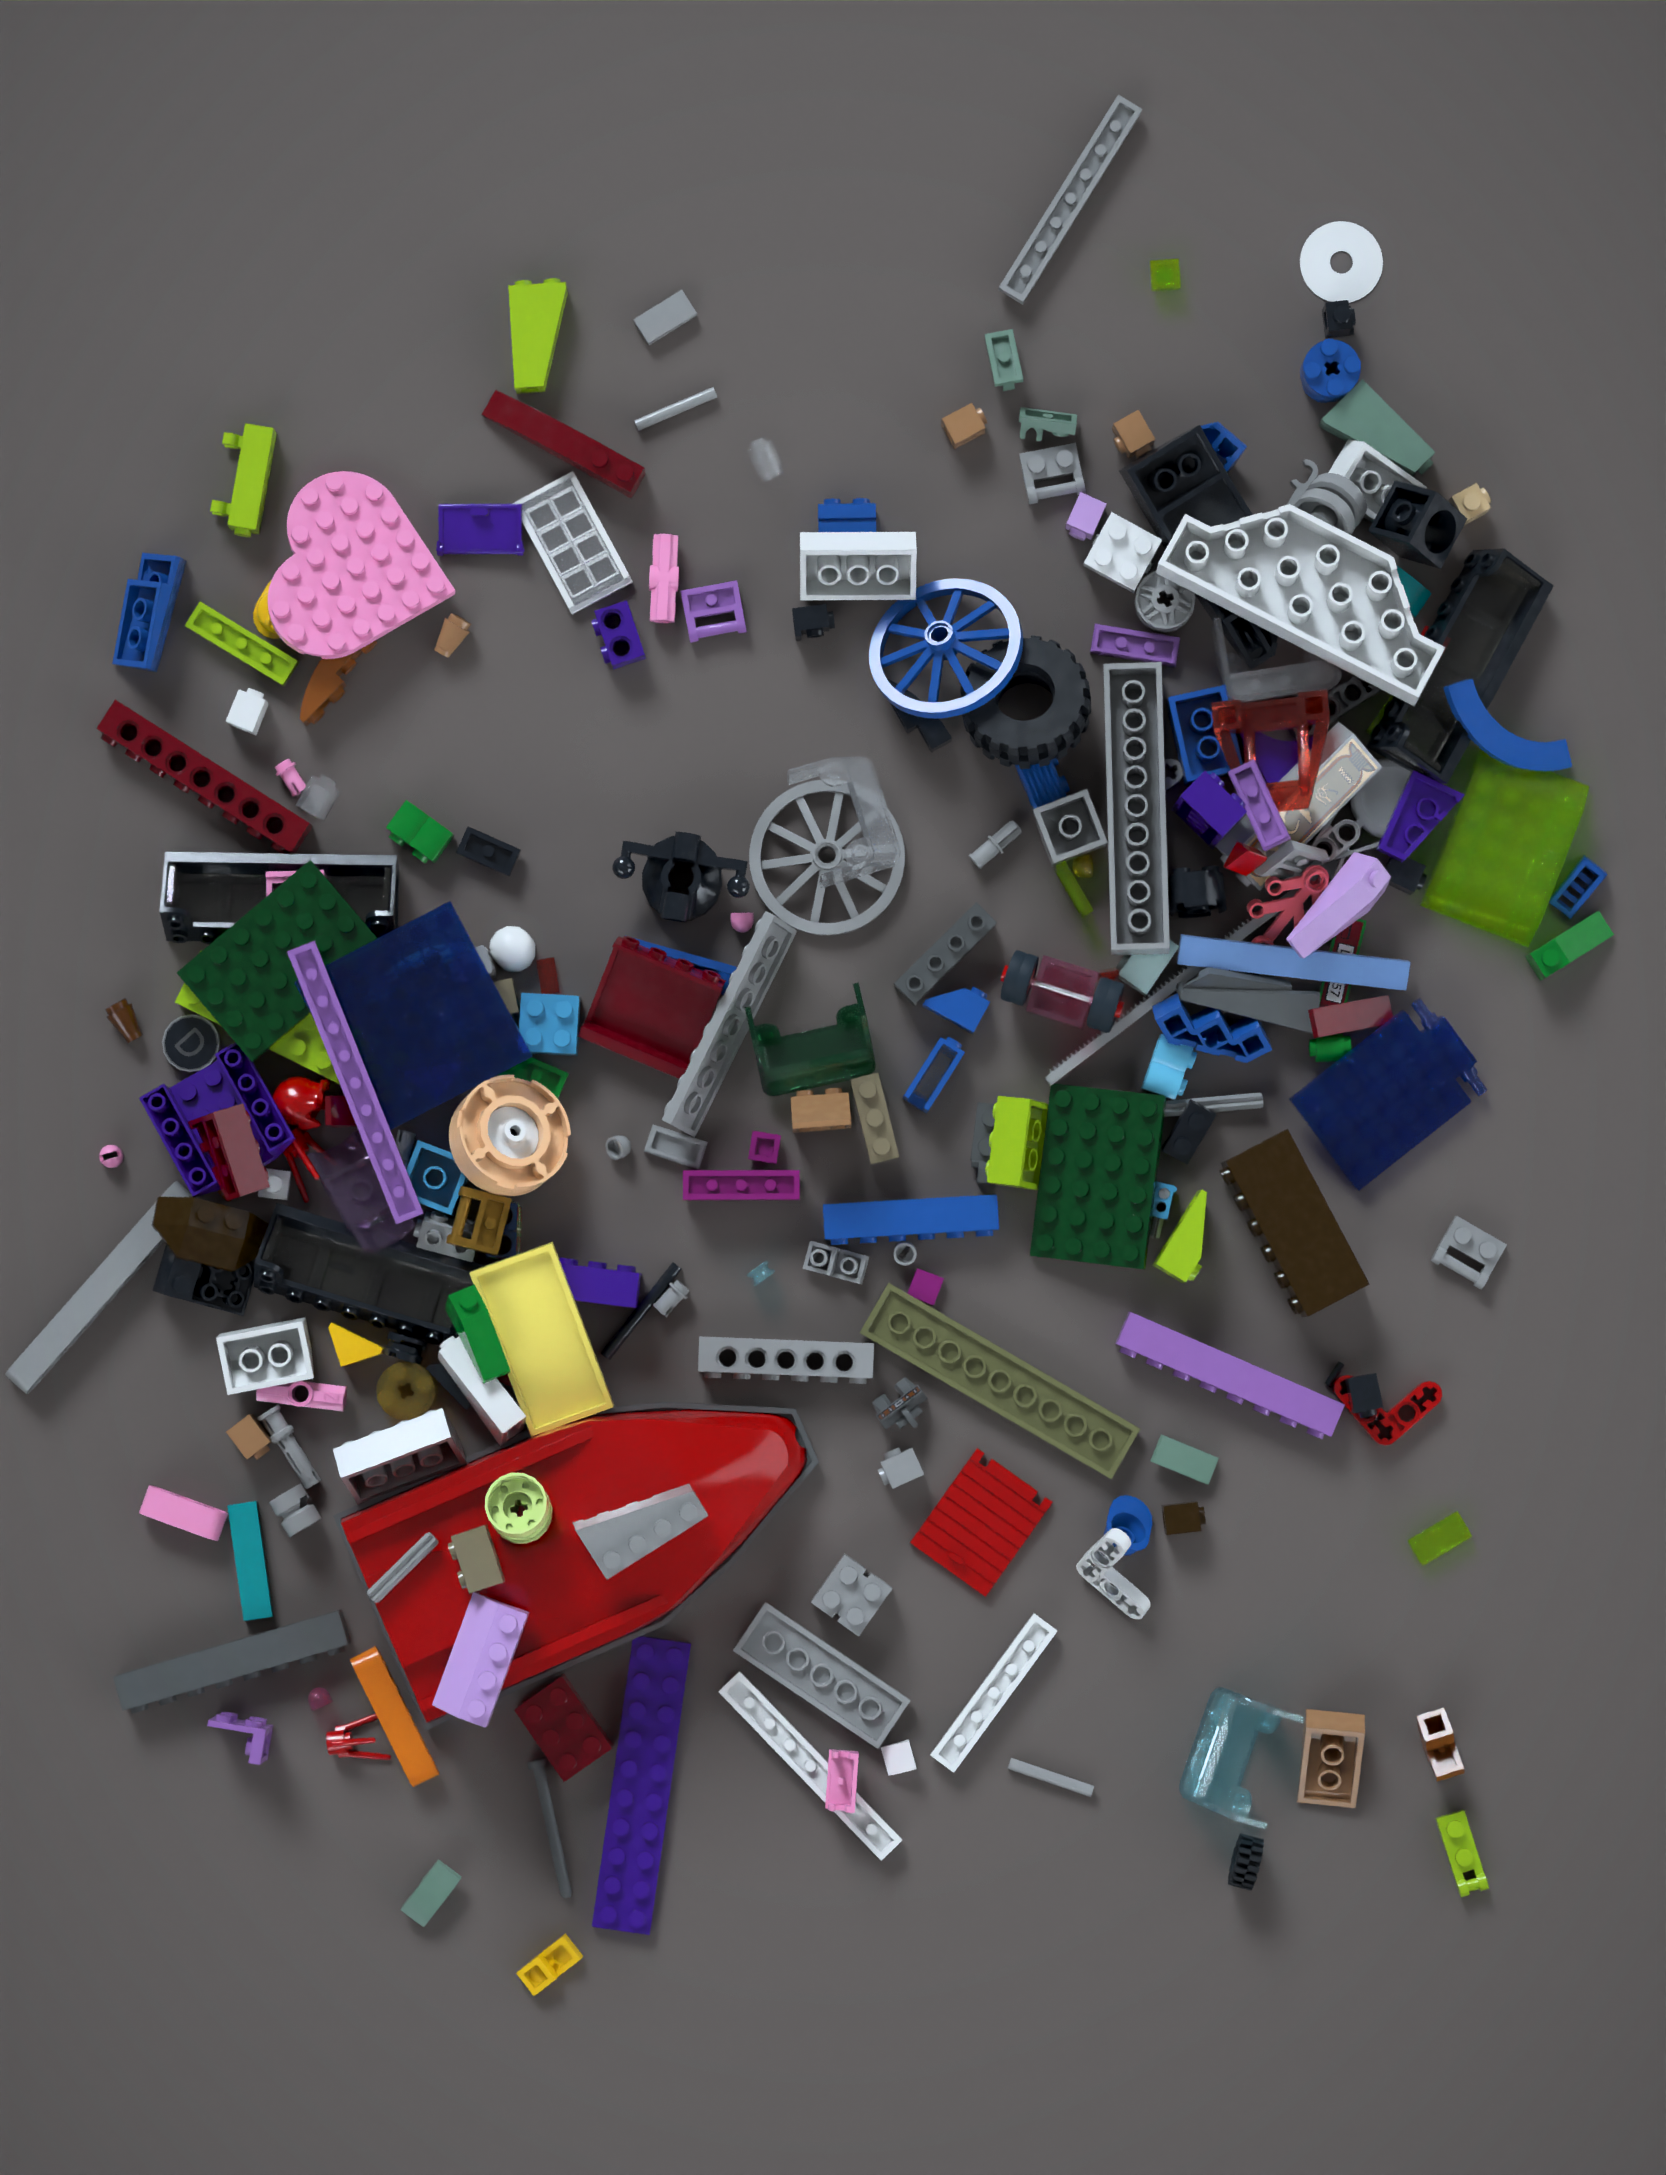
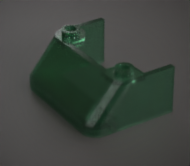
[745,982,876,1096]

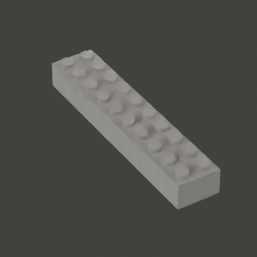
[1103,662,1170,955]

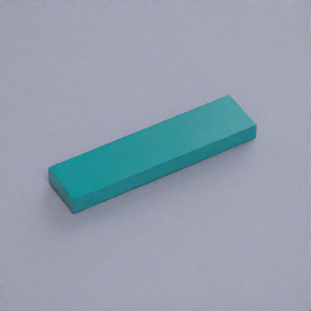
[227,1501,274,1621]

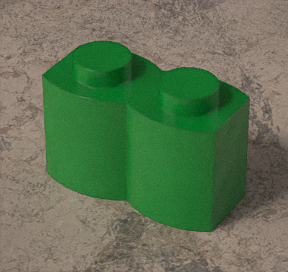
[386,800,455,864]

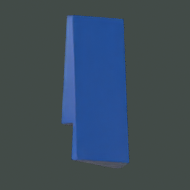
[112,553,187,672]

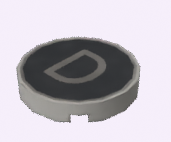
[162,1014,221,1072]

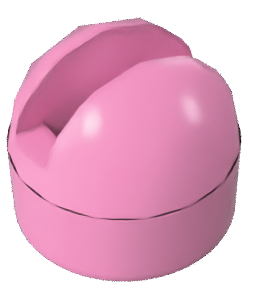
[730,913,754,933]
[99,1145,124,1168]

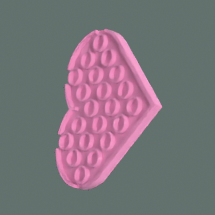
[268,471,455,659]

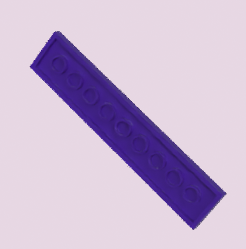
[592,1636,691,1935]

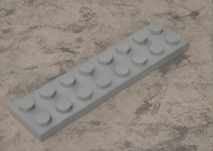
[662,911,797,1138]

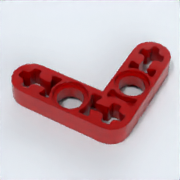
[1333,1375,1442,1445]

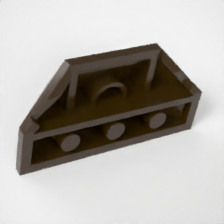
[152,1197,269,1272]

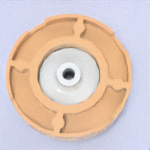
[449,1075,571,1196]

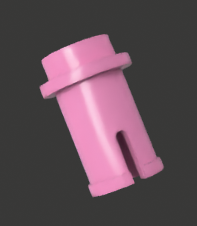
[275,759,308,797]

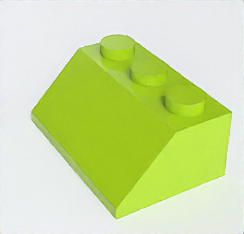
[985,1096,1049,1190]

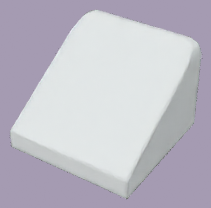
[881,1739,917,1776]

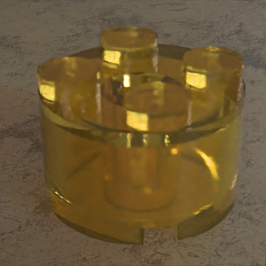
[376,1361,438,1420]

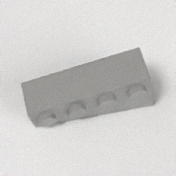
[573,1484,708,1579]

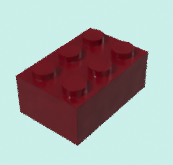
[514,1674,614,1782]

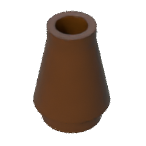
[105,998,143,1043]

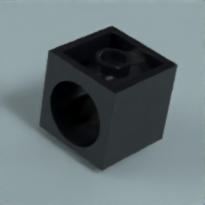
[1368,480,1468,569]

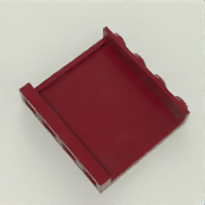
[578,936,726,1079]

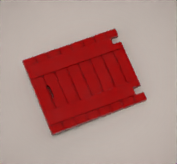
[910,1448,1053,1597]

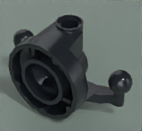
[612,832,750,922]

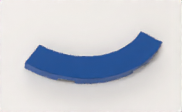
[1443,679,1572,771]

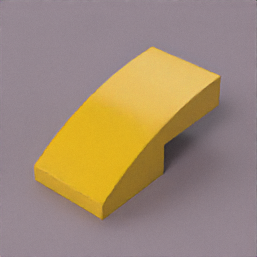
[516,1933,583,1996]

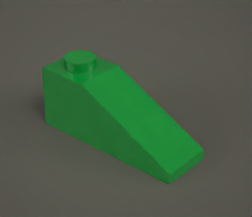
[1525,911,1614,981]
[445,1284,510,1384]

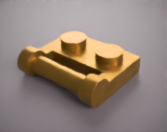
[446,1186,512,1256]

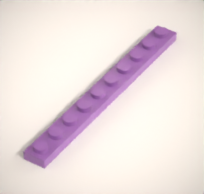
[287,941,424,1224]

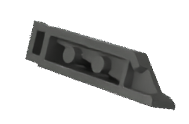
[1176,967,1320,1034]

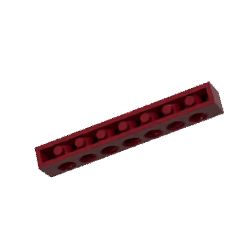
[96,700,313,854]

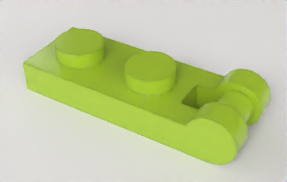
[1435,1809,1489,1898]

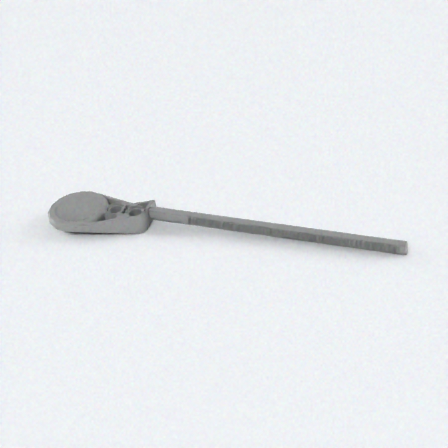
[1045,758,1416,1086]

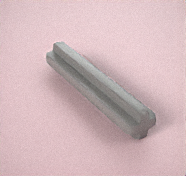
[367,1532,439,1603]

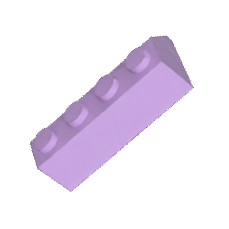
[432,1592,530,1728]

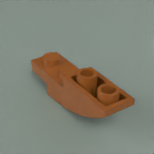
[300,640,377,726]

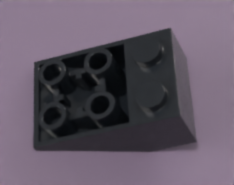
[153,1245,256,1316]

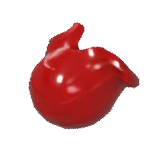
[273,1076,331,1130]

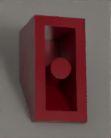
[325,1096,357,1128]

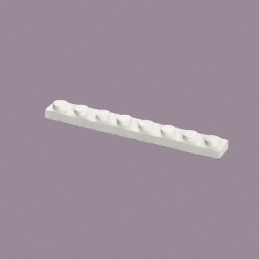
[719,1671,902,1861]

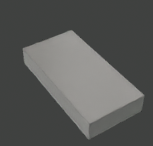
[633,290,697,345]
[644,1124,708,1170]

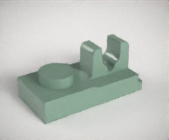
[984,329,1023,391]
[1019,407,1077,441]

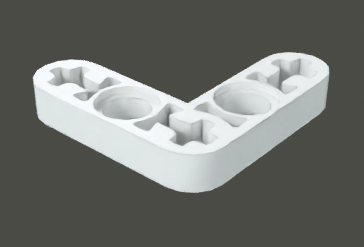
[1076,1528,1151,1620]

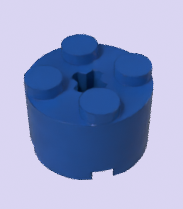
[1300,338,1361,403]

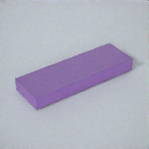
[1090,624,1180,667]
[1228,759,1291,851]

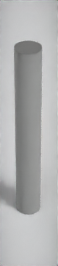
[634,387,717,431]
[1007,1758,1094,1797]

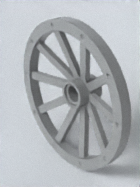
[749,779,905,936]

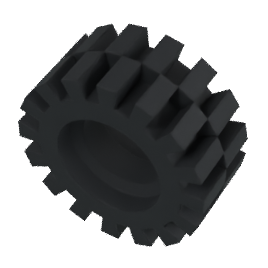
[1228,1833,1264,1891]

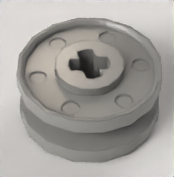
[1134,571,1196,633]

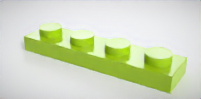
[185,602,299,686]

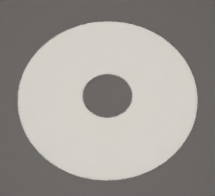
[1300,221,1383,303]

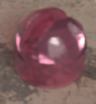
[308,1687,333,1711]

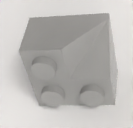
[1033,789,1108,867]

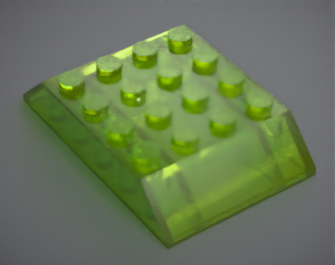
[1420,749,1589,947]

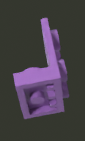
[207,1711,273,1765]

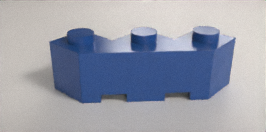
[1152,993,1272,1063]

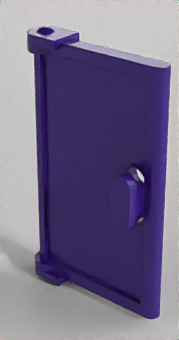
[436,504,525,556]

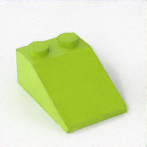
[1152,1189,1207,1283]

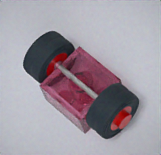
[1000,950,1125,1033]

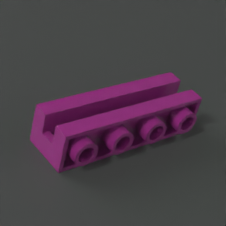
[683,1170,800,1201]

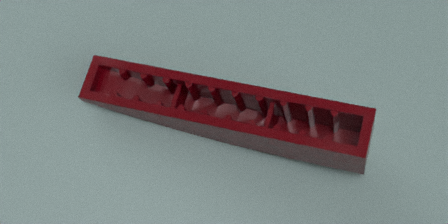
[481,390,646,499]

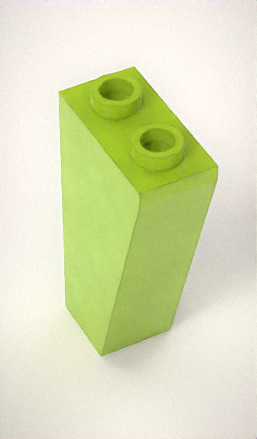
[508,278,568,394]

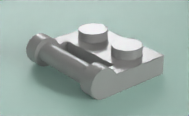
[1019,443,1086,504]
[1254,840,1330,879]
[1430,1216,1507,1290]

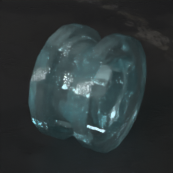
[746,1260,775,1287]

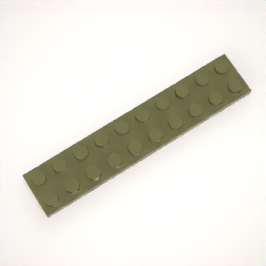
[860,1283,1140,1479]

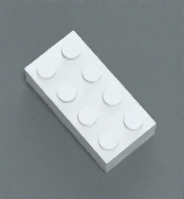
[800,532,917,600]

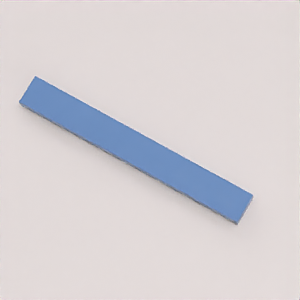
[1177,934,1411,991]

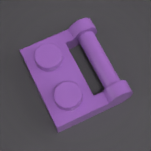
[681,580,747,643]

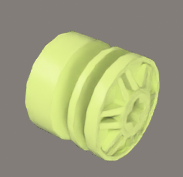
[485,1473,553,1544]

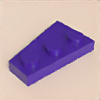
[1376,770,1465,862]

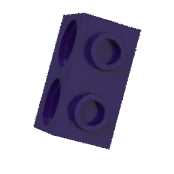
[591,600,646,670]

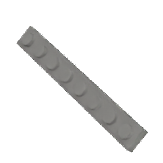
[998,94,1143,305]

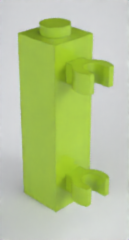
[210,423,277,537]

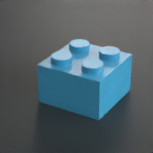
[518,993,581,1056]
[406,1140,468,1216]

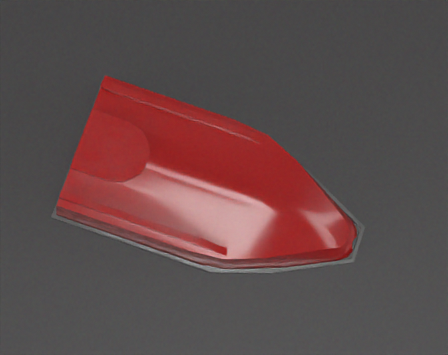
[333,1402,819,1731]

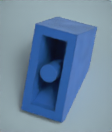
[922,987,990,1034]

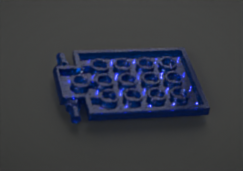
[1289,998,1487,1191]

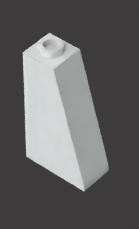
[438,1336,526,1446]

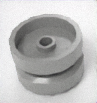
[1294,473,1367,535]

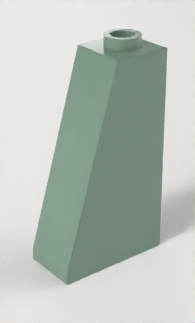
[1319,379,1435,477]

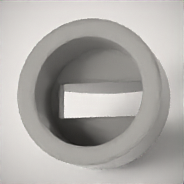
[605,1135,631,1160]
[893,1241,917,1266]

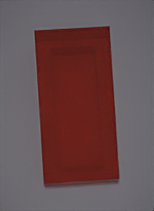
[536,957,560,994]
[1099,967,1119,980]

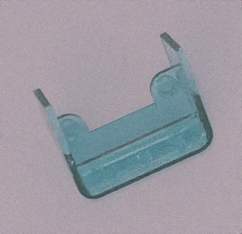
[1179,1687,1304,1829]

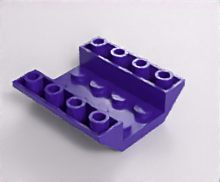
[139,1043,295,1198]

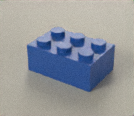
[1165,685,1243,786]

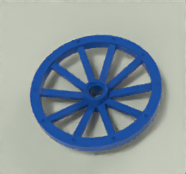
[869,578,1023,719]

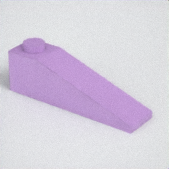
[1286,852,1391,959]

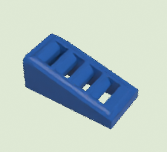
[1548,855,1608,919]

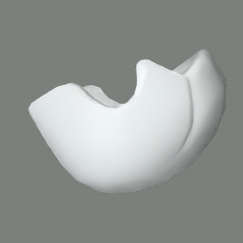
[489,926,535,972]

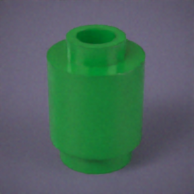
[1308,1033,1351,1062]

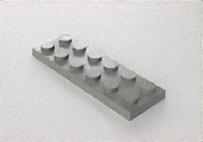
[733,1601,911,1749]

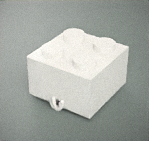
[1083,512,1162,593]

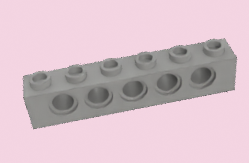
[698,1336,874,1384]

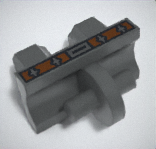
[872,1377,928,1429]

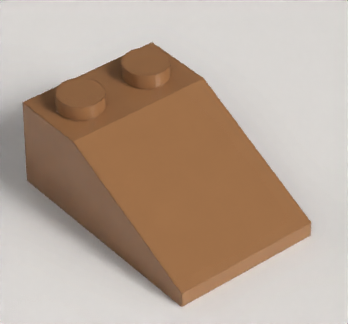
[791,1088,851,1133]
[1297,1709,1365,1808]

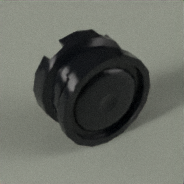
[382,1331,428,1365]

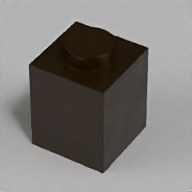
[1161,1501,1206,1535]

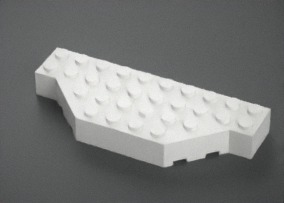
[1156,504,1445,706]

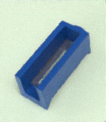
[902,1037,965,1114]

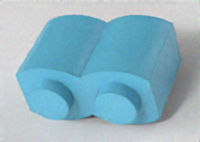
[1141,1033,1197,1100]

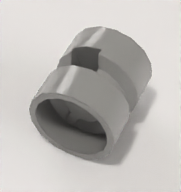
[269,1483,322,1538]

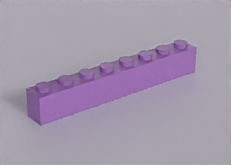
[1115,1312,1345,1439]

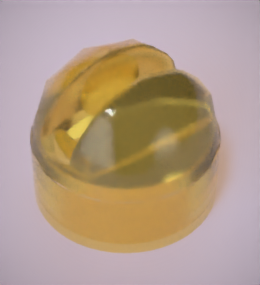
[1072,854,1094,878]

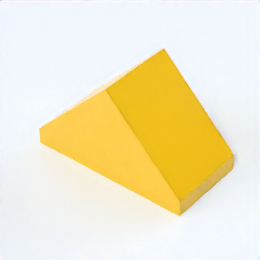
[328,1322,384,1367]

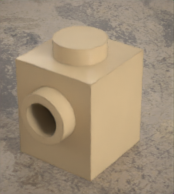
[1448,483,1491,526]

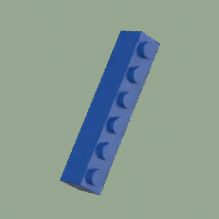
[823,1194,999,1245]

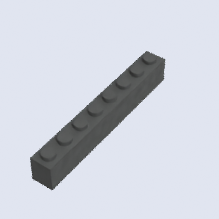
[113,1609,351,1714]

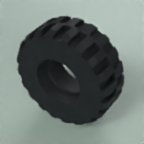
[960,635,1091,769]

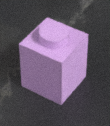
[1065,492,1107,541]

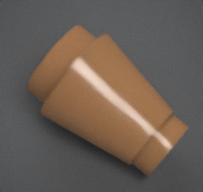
[434,613,471,658]

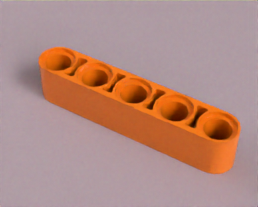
[350,1646,439,1787]

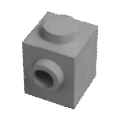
[878,1447,924,1489]

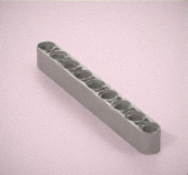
[5,1181,196,1395]

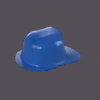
[1104,1495,1152,1556]

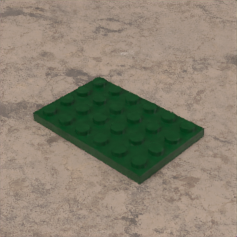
[177,860,386,1062]
[1030,1084,1167,1270]

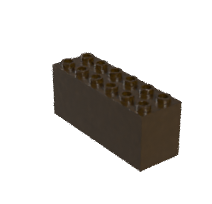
[1219,1129,1370,1317]

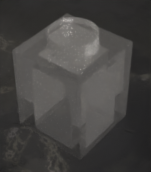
[296,774,341,822]

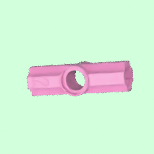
[649,534,679,624]
[256,1381,347,1412]

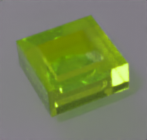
[1149,258,1181,291]

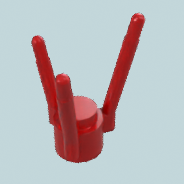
[283,1128,337,1203]
[326,1713,391,1760]

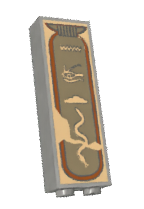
[1216,722,1382,891]

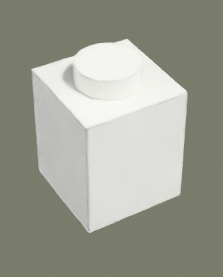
[226,688,269,736]

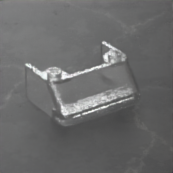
[1211,618,1342,704]
[787,756,901,888]

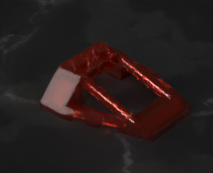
[1211,689,1330,812]

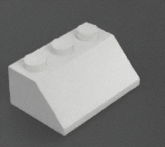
[216,1317,314,1395]

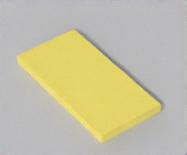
[469,1242,614,1437]

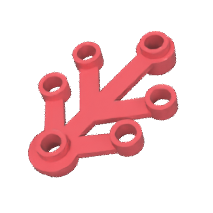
[1247,865,1329,945]

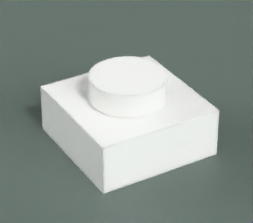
[258,1168,292,1201]

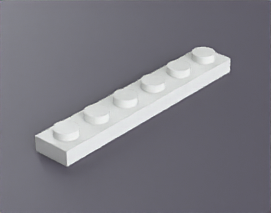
[930,1613,1057,1773]

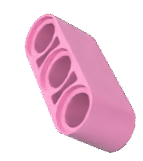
[139,1485,228,1541]

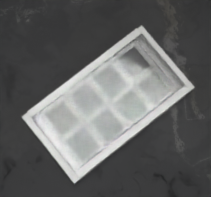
[512,471,633,615]

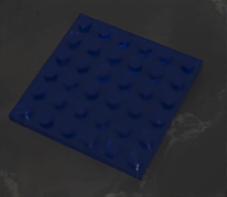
[294,900,533,1130]

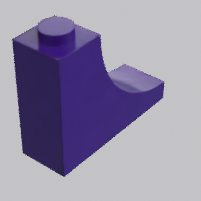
[1232,712,1322,791]

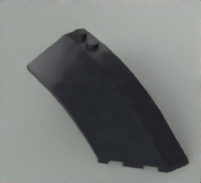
[1119,425,1278,670]

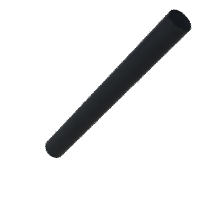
[601,1262,682,1360]

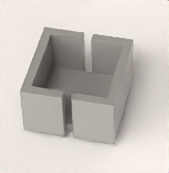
[811,1553,893,1637]

